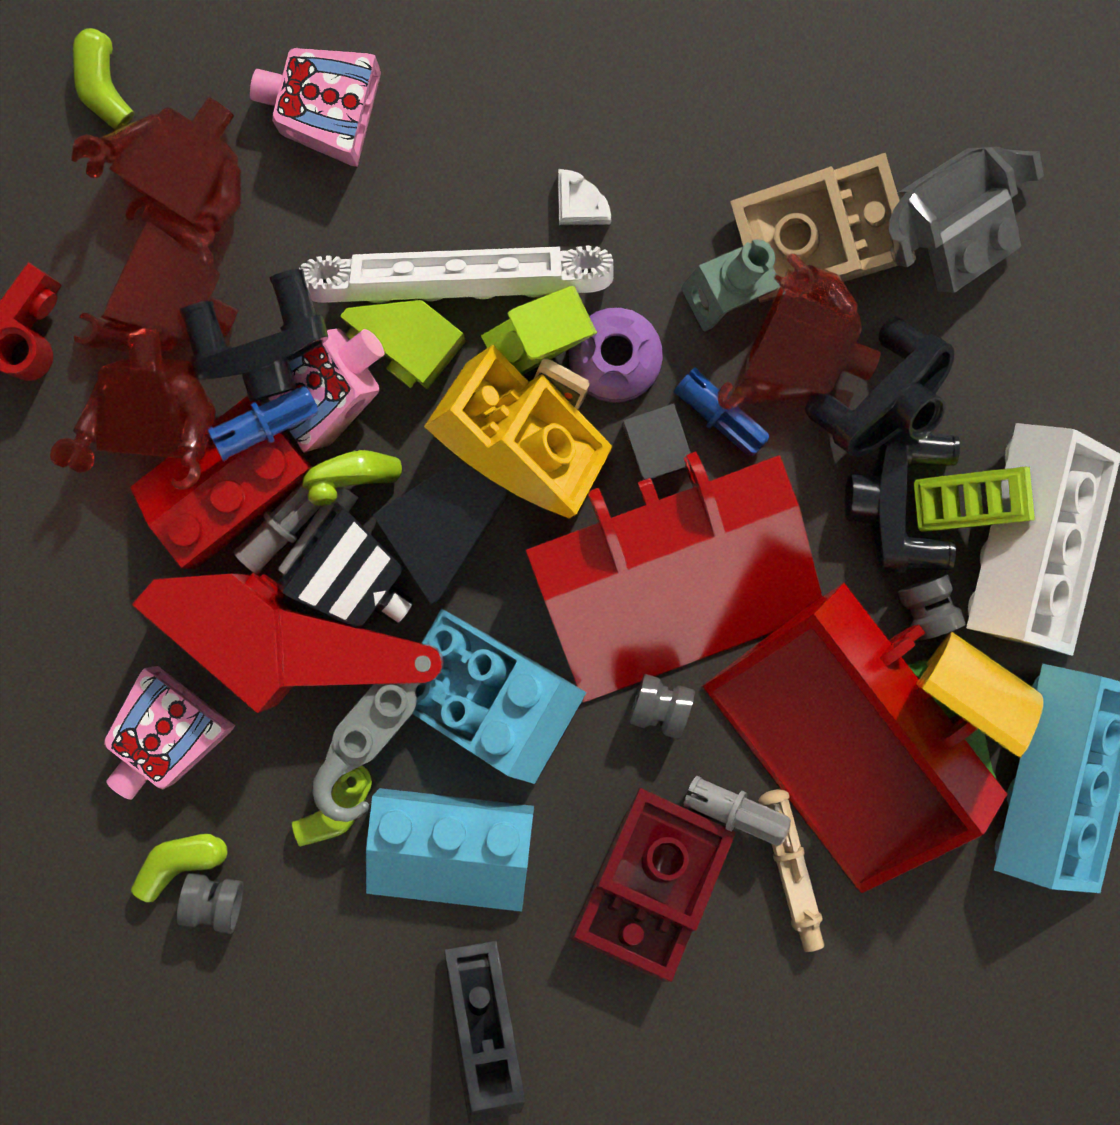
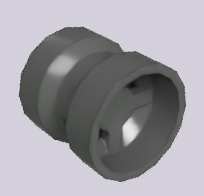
[897,574,966,641]
[628,674,695,740]
[177,872,244,934]

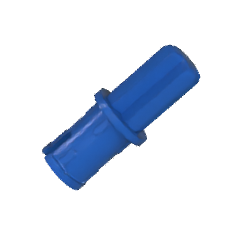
[673,367,769,457]
[207,387,318,461]

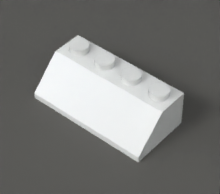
[966,423,1120,656]

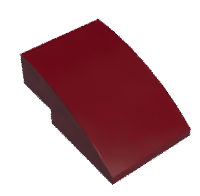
[569,788,736,982]

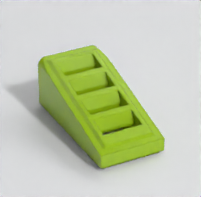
[914,466,1035,532]

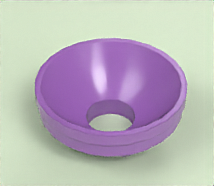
[568,308,663,403]

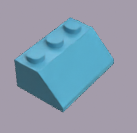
[366,788,534,912]

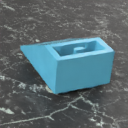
[412,609,587,784]

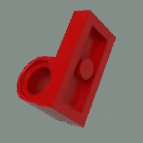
[0,262,62,381]

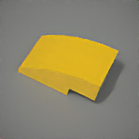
[424,345,613,518]
[916,631,1044,758]

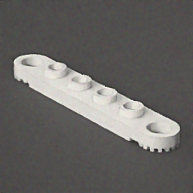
[299,246,613,303]

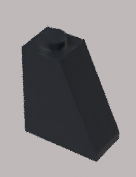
[373,458,510,604]

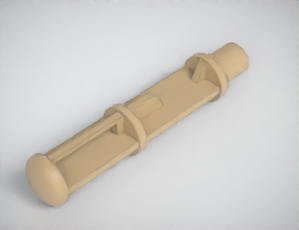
[758,789,824,952]

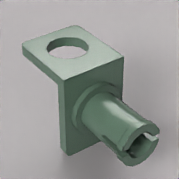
[681,239,781,331]

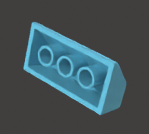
[994,664,1120,893]

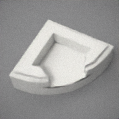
[558,169,611,225]

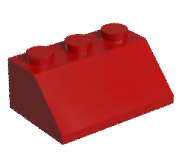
[130,395,313,569]

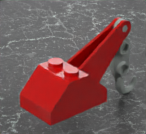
[132,573,444,822]

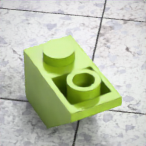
[340,300,466,390]

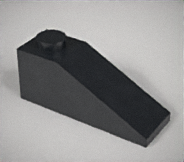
[444,941,526,1123]

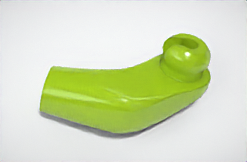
[73,28,134,131]
[302,450,402,506]
[292,765,372,847]
[131,833,228,902]

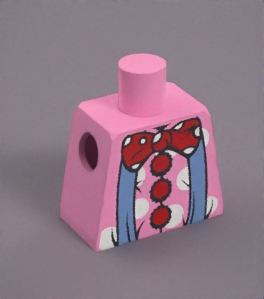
[250,48,381,167]
[269,328,384,453]
[104,666,235,800]

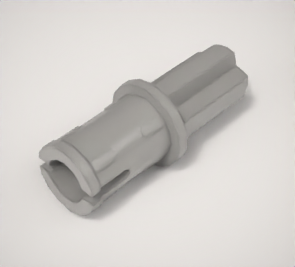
[233,481,321,574]
[684,776,791,846]

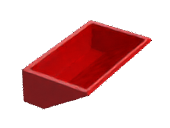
[526,451,822,703]
[702,583,1007,893]

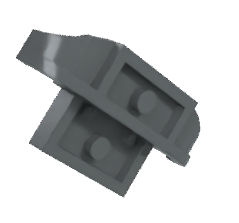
[889,147,1044,293]

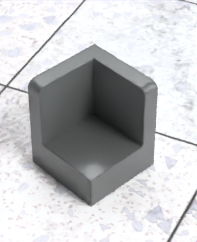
[622,403,691,480]

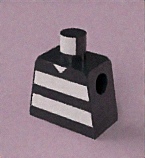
[277,502,413,628]

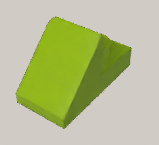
[481,286,597,375]

